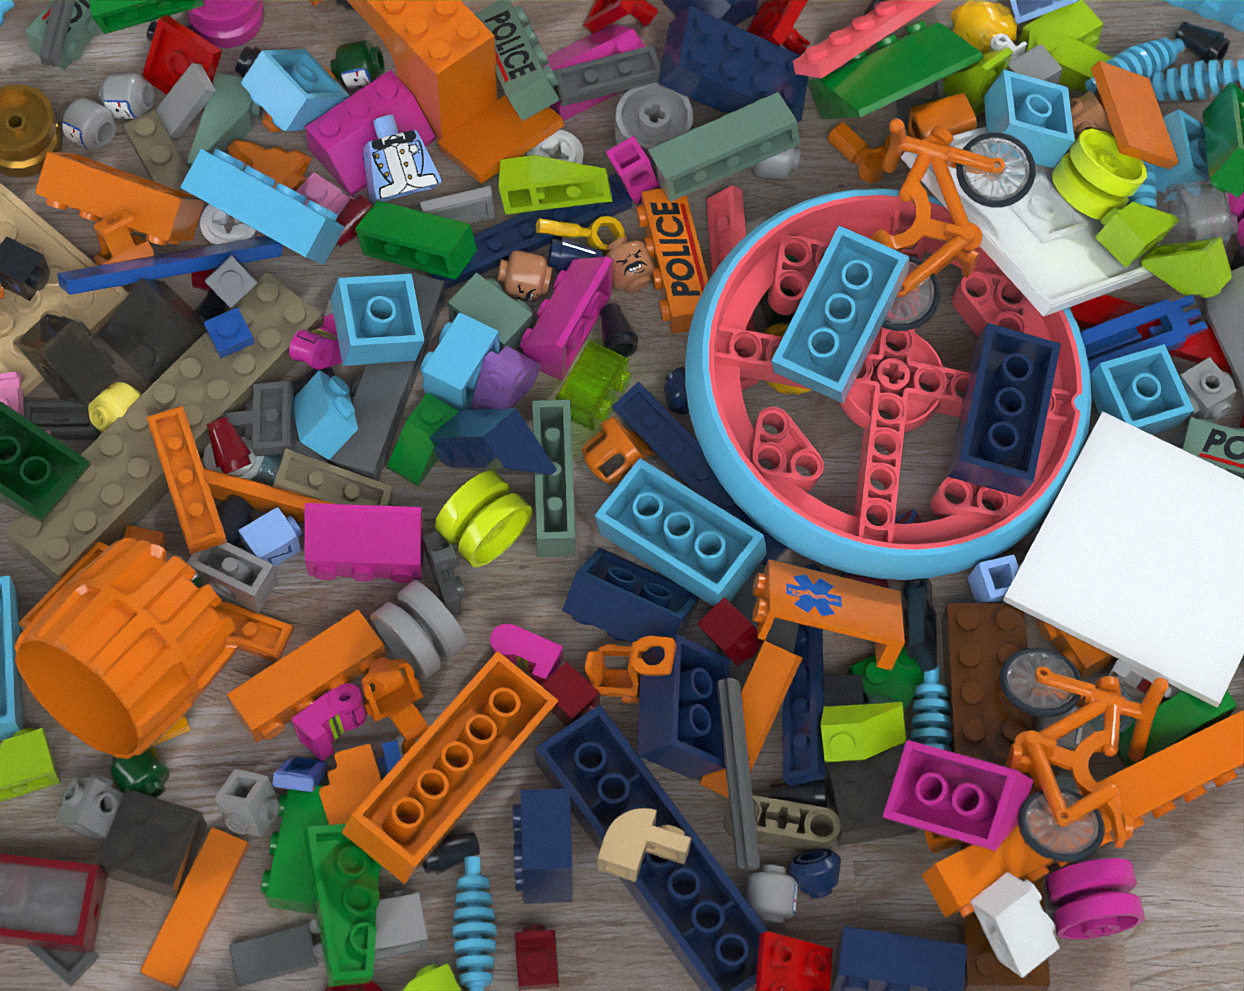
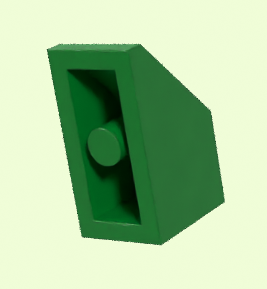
[387,393,459,487]

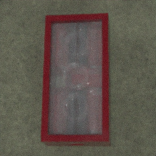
[0,854,108,953]

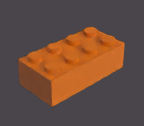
[35,152,205,246]

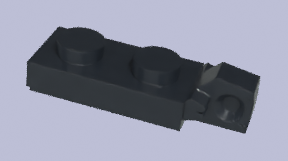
[903,578,937,673]

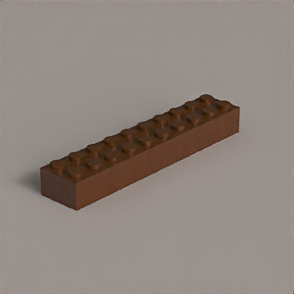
[941,603,1050,991]

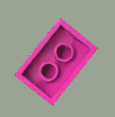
[544,23,646,121]
[305,70,436,196]
[520,257,613,382]
[304,503,425,583]
[882,740,1034,851]

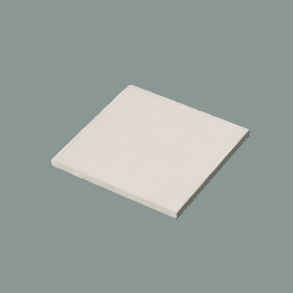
[901,126,1161,317]
[1003,411,1244,707]

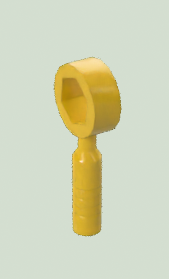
[536,216,625,254]

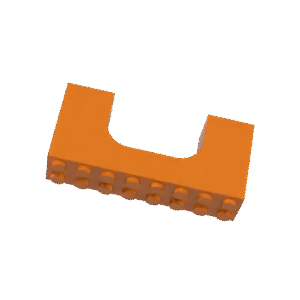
[308,0,497,140]

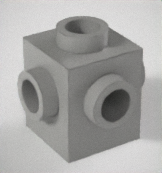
[1179,357,1237,421]
[215,769,279,837]
[55,774,125,839]

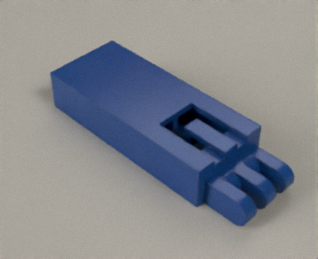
[1080,295,1208,374]

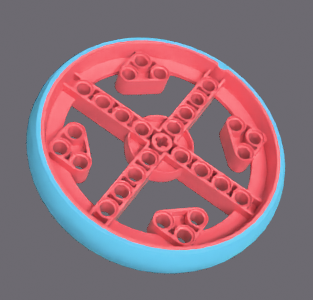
[685,188,1092,580]

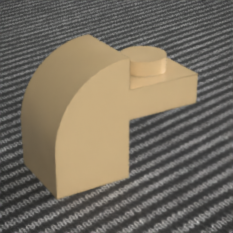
[597,808,691,882]

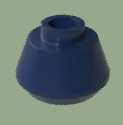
[664,367,689,415]
[787,848,841,898]

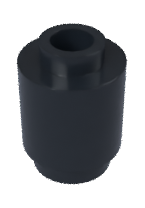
[216,494,254,546]

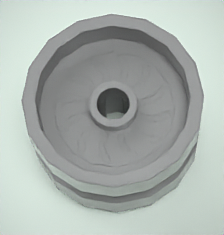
[615,82,693,164]
[370,580,467,681]

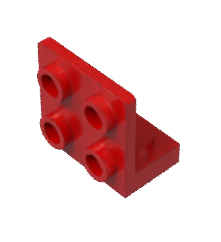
[755,931,833,991]

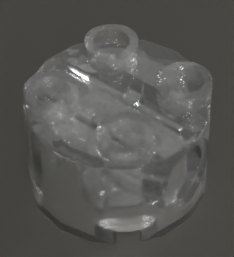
[1162,180,1238,248]

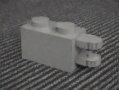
[309,890,429,961]

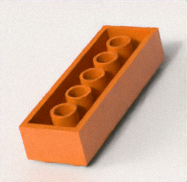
[342,651,559,884]

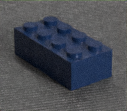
[658,6,809,123]
[947,323,1061,497]

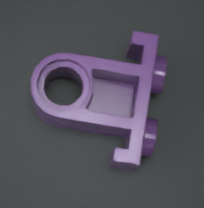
[470,346,541,410]

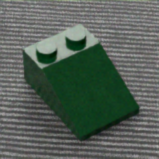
[0,401,91,523]

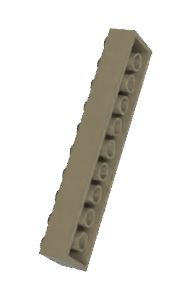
[4,272,323,584]

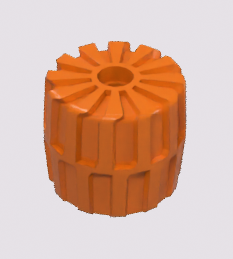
[14,538,238,759]

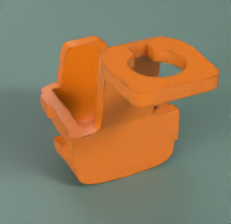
[93,210,155,266]
[581,408,678,485]
[585,636,676,703]
[361,657,429,755]

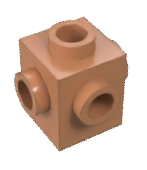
[1070,91,1113,141]

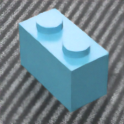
[293,370,358,460]

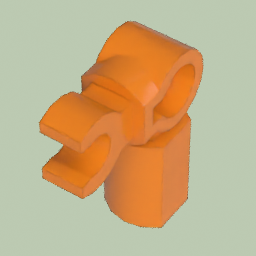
[827,121,905,183]

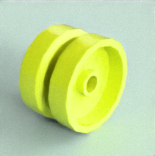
[1052,129,1147,220]
[434,470,533,568]

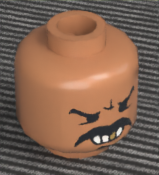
[605,237,655,294]
[496,250,552,301]

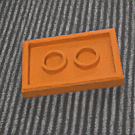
[1091,61,1179,170]
[437,94,564,184]

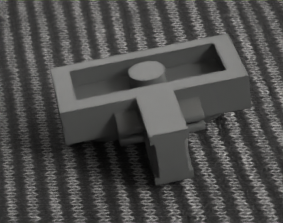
[225,381,294,457]
[423,531,466,615]

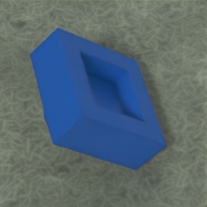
[203,307,255,359]
[377,740,401,780]

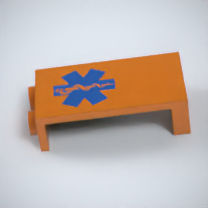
[752,559,905,670]

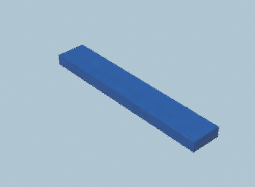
[57,236,283,295]

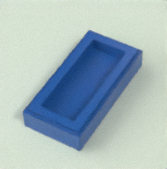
[272,755,327,792]

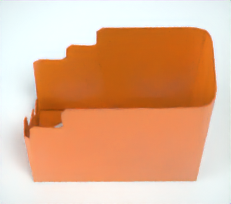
[907,92,977,140]
[319,743,382,825]

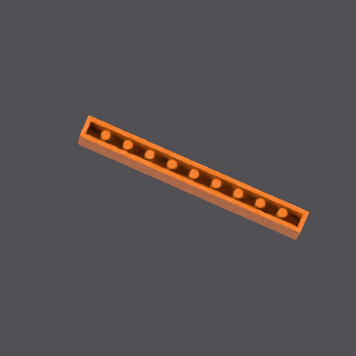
[921,710,1244,918]

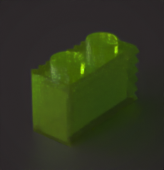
[555,340,632,431]

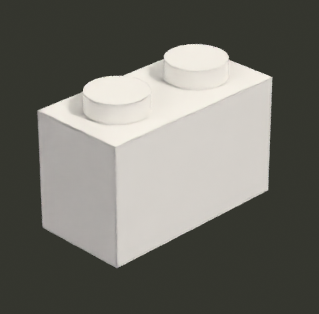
[970,872,1060,978]

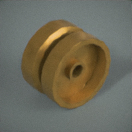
[0,84,62,177]

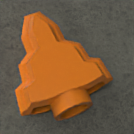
[227,139,312,191]

